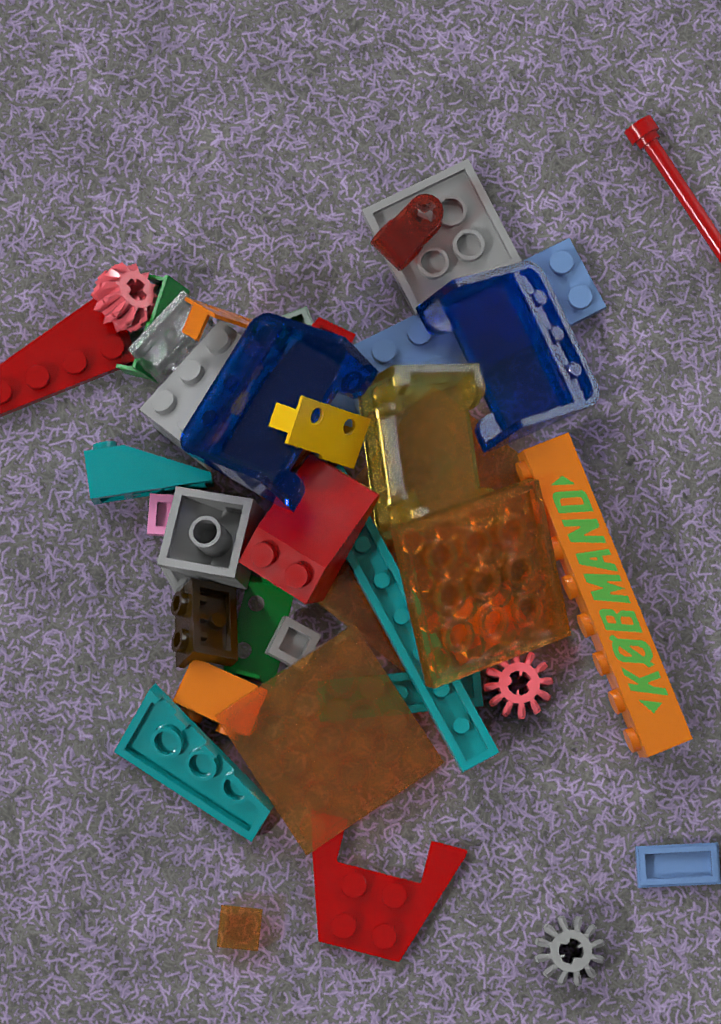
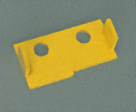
[268,395,371,469]

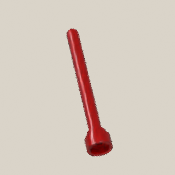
[624,115,721,263]

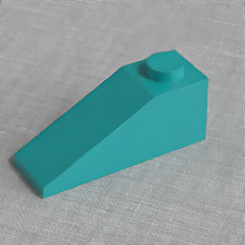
[84,441,214,505]

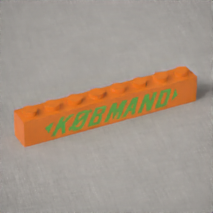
[515,432,693,758]

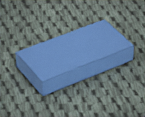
[635,842,721,888]

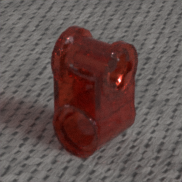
[370,194,444,271]

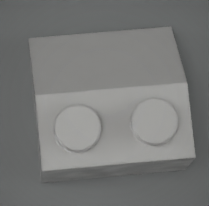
[157,486,265,589]

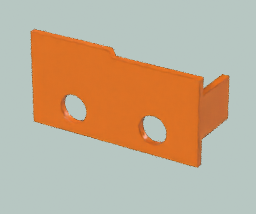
[181,297,287,355]

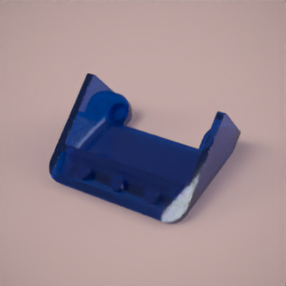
[416,261,600,453]
[180,313,379,512]

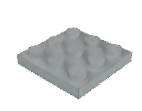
[362,159,522,316]

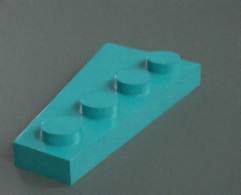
[114,683,275,842]

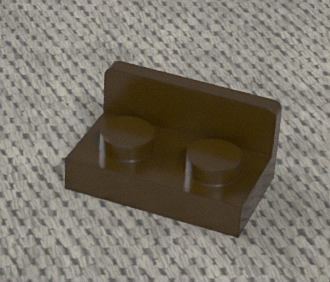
[171,578,238,668]

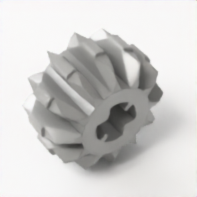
[534,915,605,986]

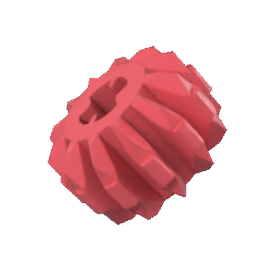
[91,262,159,333]
[483,649,553,720]

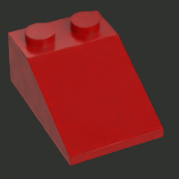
[238,454,380,604]

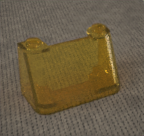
[358,363,503,540]

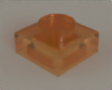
[217,905,263,951]

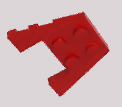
[310,810,467,962]

